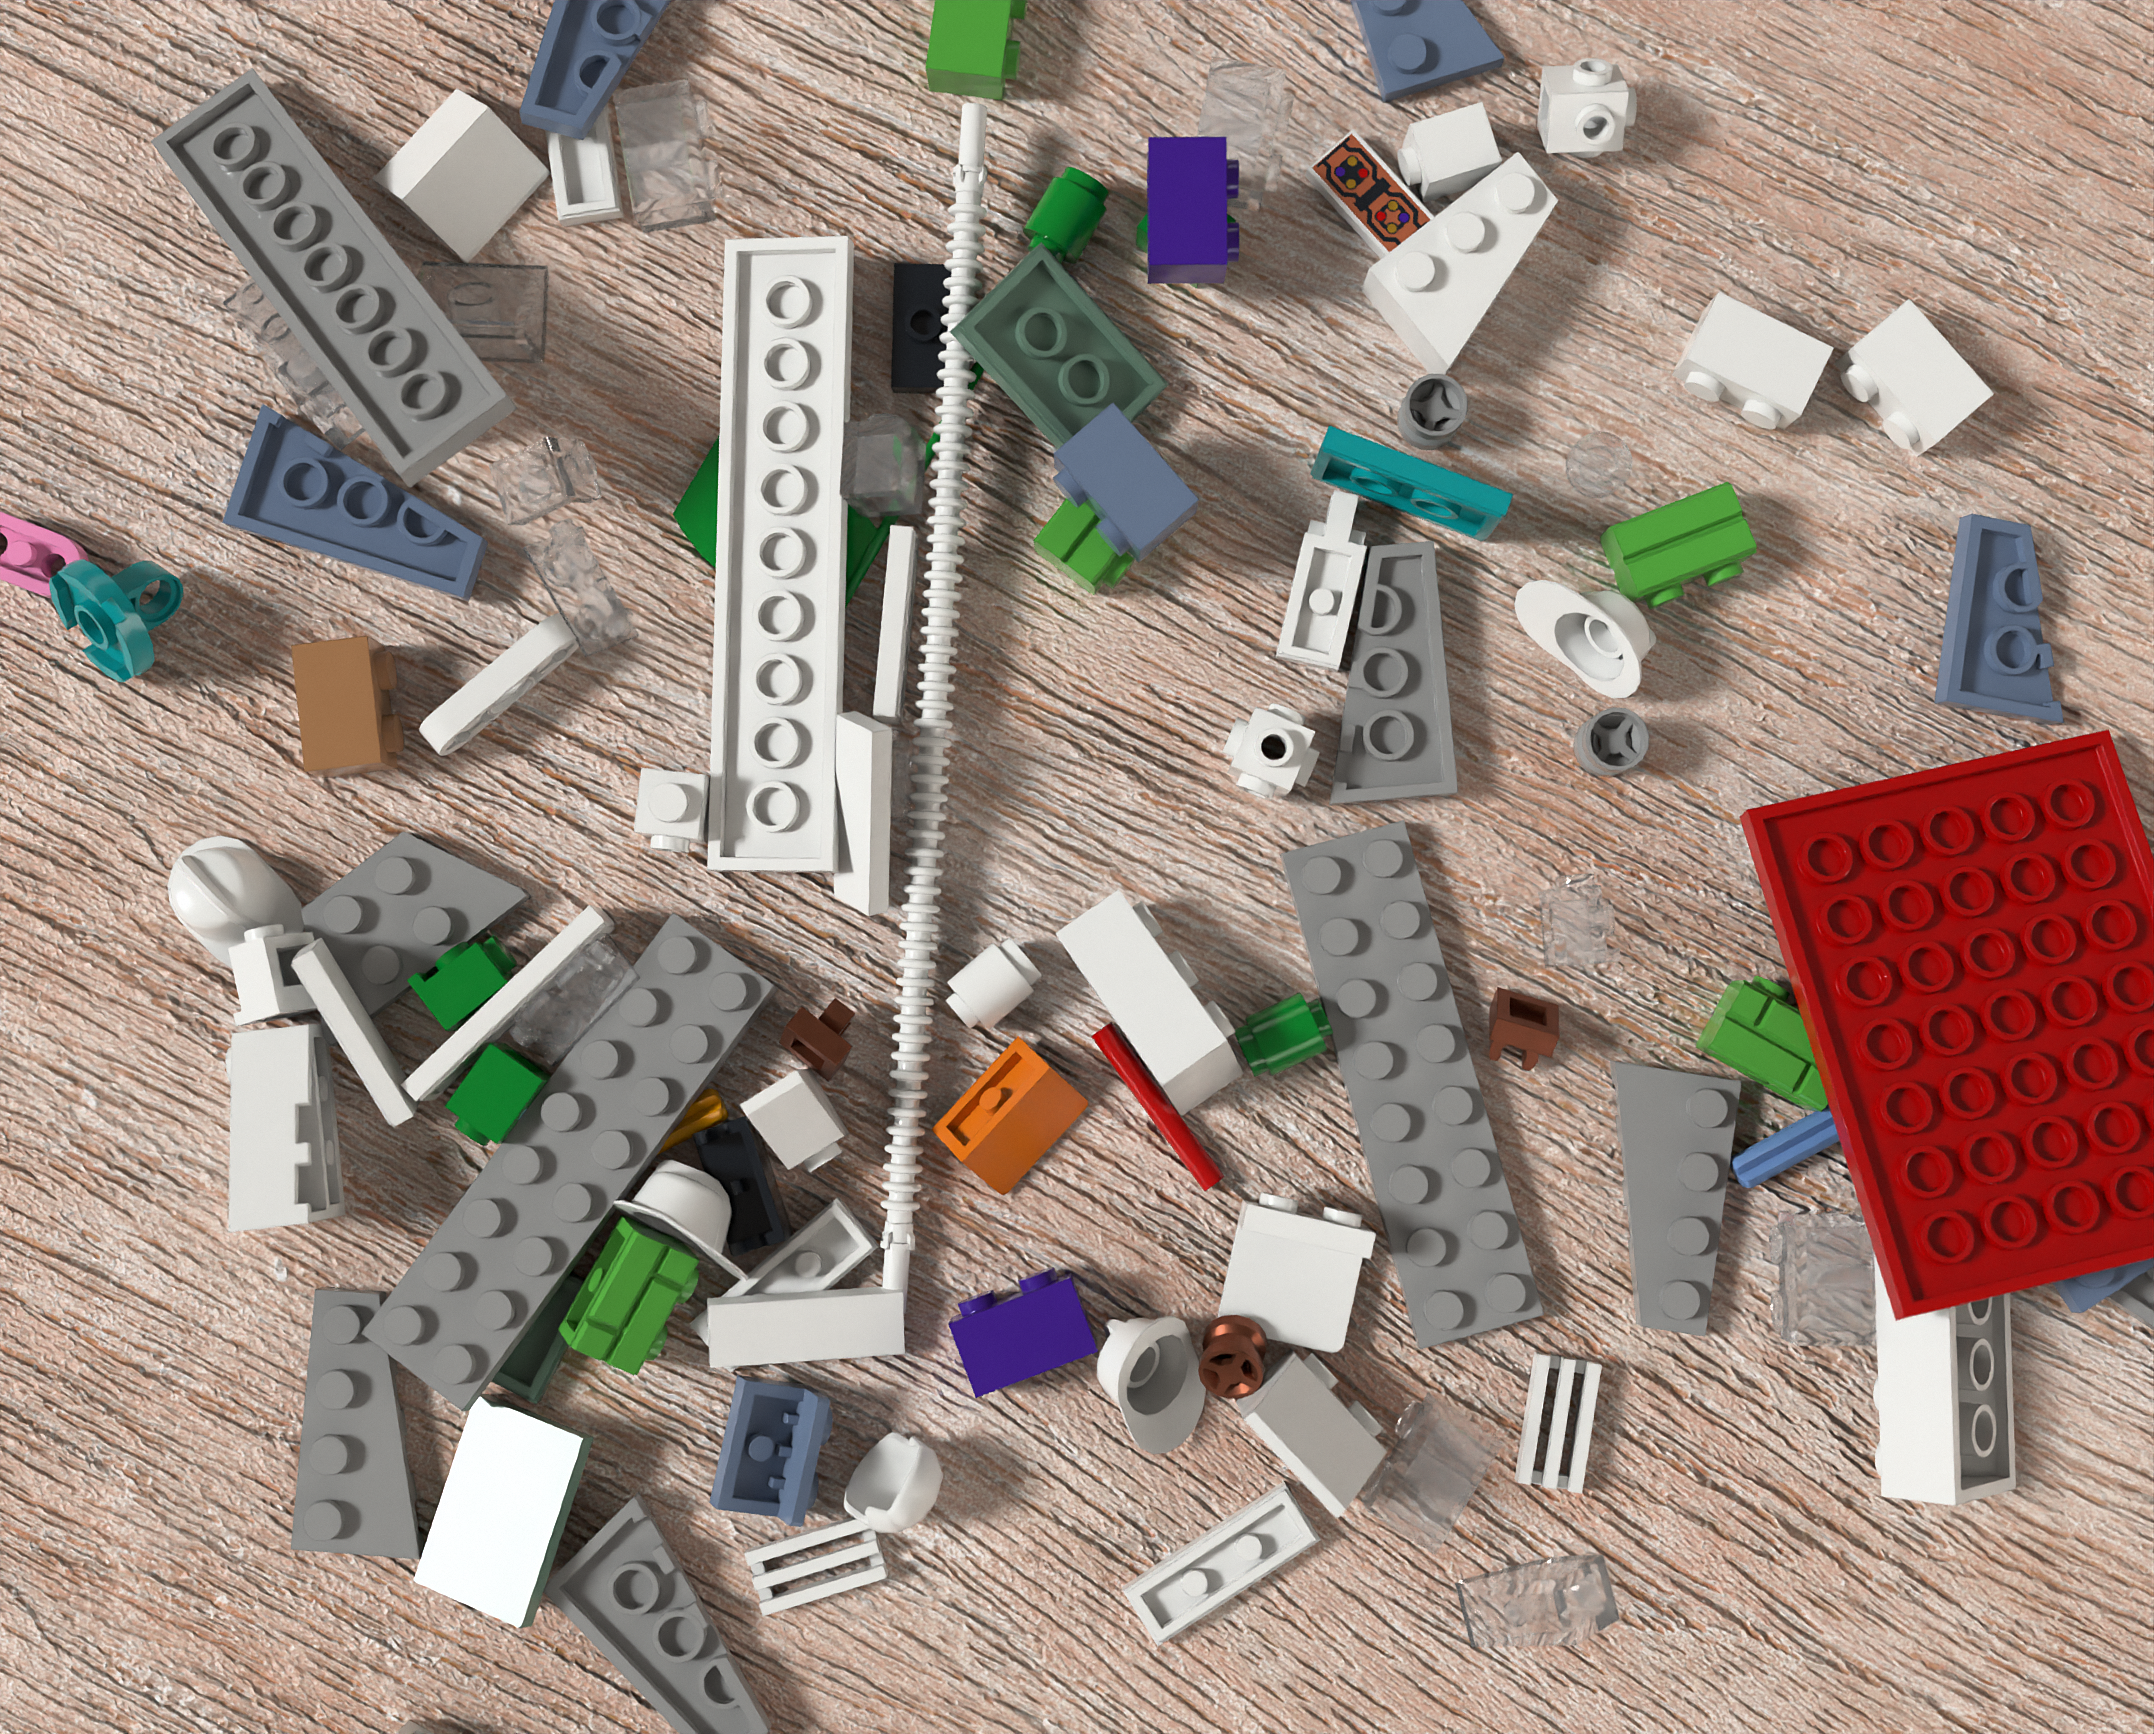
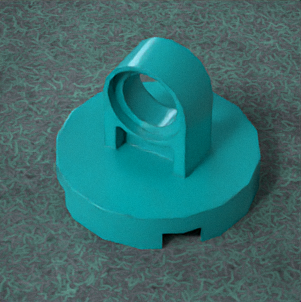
[49,559,183,682]

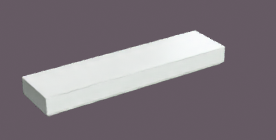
[401,905,616,1101]

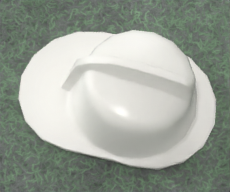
[1514,580,1657,698]
[167,836,304,969]
[613,1160,748,1282]
[1097,1316,1206,1454]

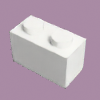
[1672,292,1834,430]
[1834,299,1994,457]

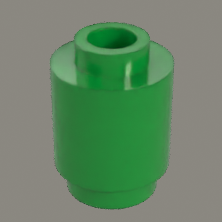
[1234,992,1333,1077]

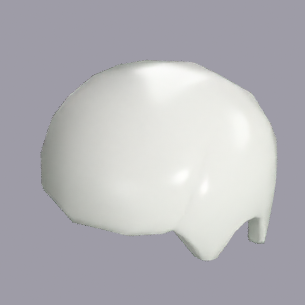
[844,1432,943,1533]

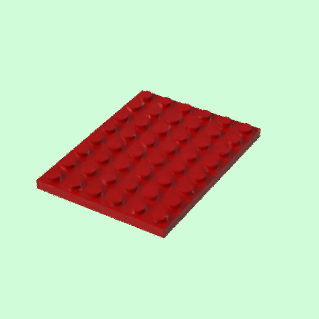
[1740,729,2154,1321]

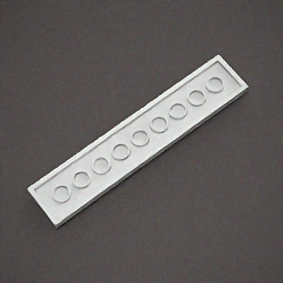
[707,236,854,873]

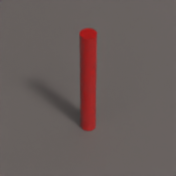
[1091,1022,1225,1191]

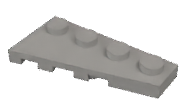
[1329,541,1458,806]
[1610,1061,1742,1337]
[291,1287,425,1559]
[543,1492,772,1734]

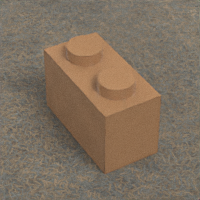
[291,636,404,778]

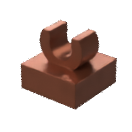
[1489,987,1560,1071]
[779,998,855,1082]

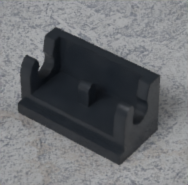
[692,1116,794,1257]

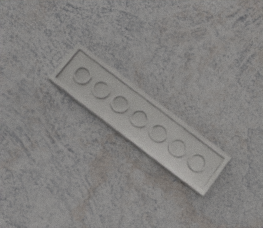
[151,68,517,488]
[1280,820,1544,1349]
[361,913,778,1411]

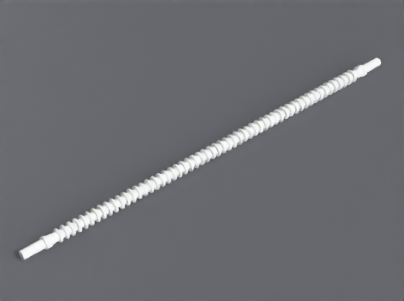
[880,103,988,1314]

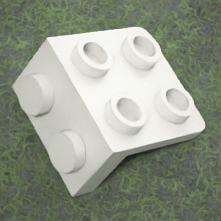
[1218,1192,1376,1353]

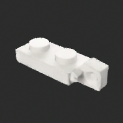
[1275,490,1367,672]

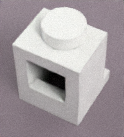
[228,924,318,1026]

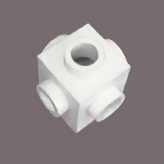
[1537,58,1637,158]
[1222,703,1320,801]

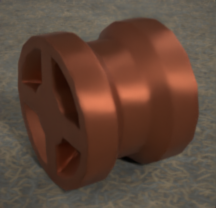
[1198,1315,1267,1399]

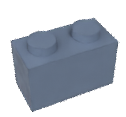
[1053,402,1199,563]

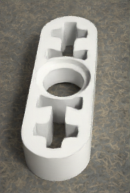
[419,613,582,756]

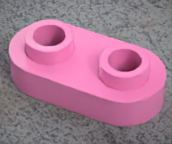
[0,512,89,599]

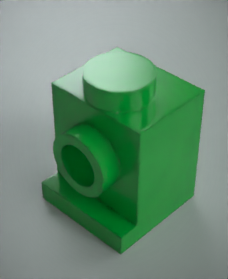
[407,935,518,1031]

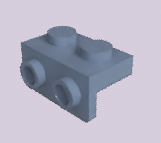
[709,1375,833,1527]

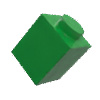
[444,1043,551,1146]

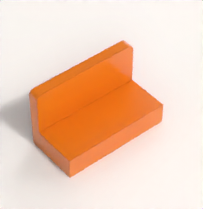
[931,1036,1089,1195]

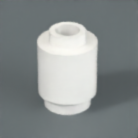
[945,937,1042,1031]

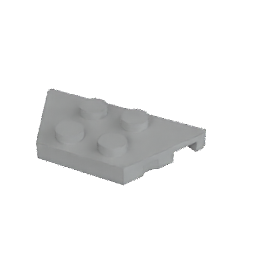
[301,832,531,1046]

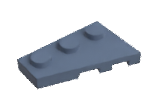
[1934,514,2064,725]

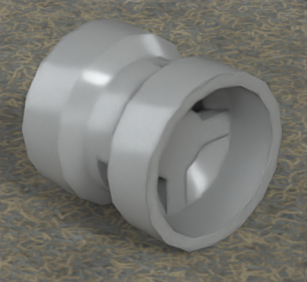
[1397,374,1468,450]
[1573,707,1649,777]

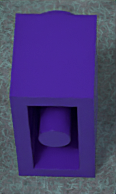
[1147,137,1240,284]
[948,1267,1098,1398]

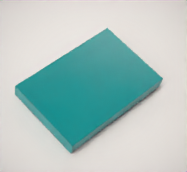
[1310,425,1513,542]

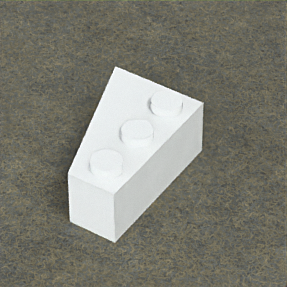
[1361,152,1558,375]
[1055,889,1244,1117]
[225,1024,346,1233]

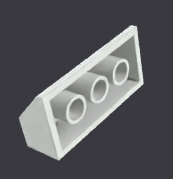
[1869,1249,2016,1506]

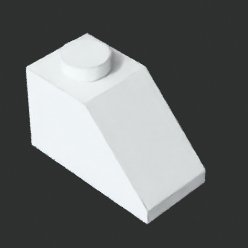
[740,1068,850,1173]

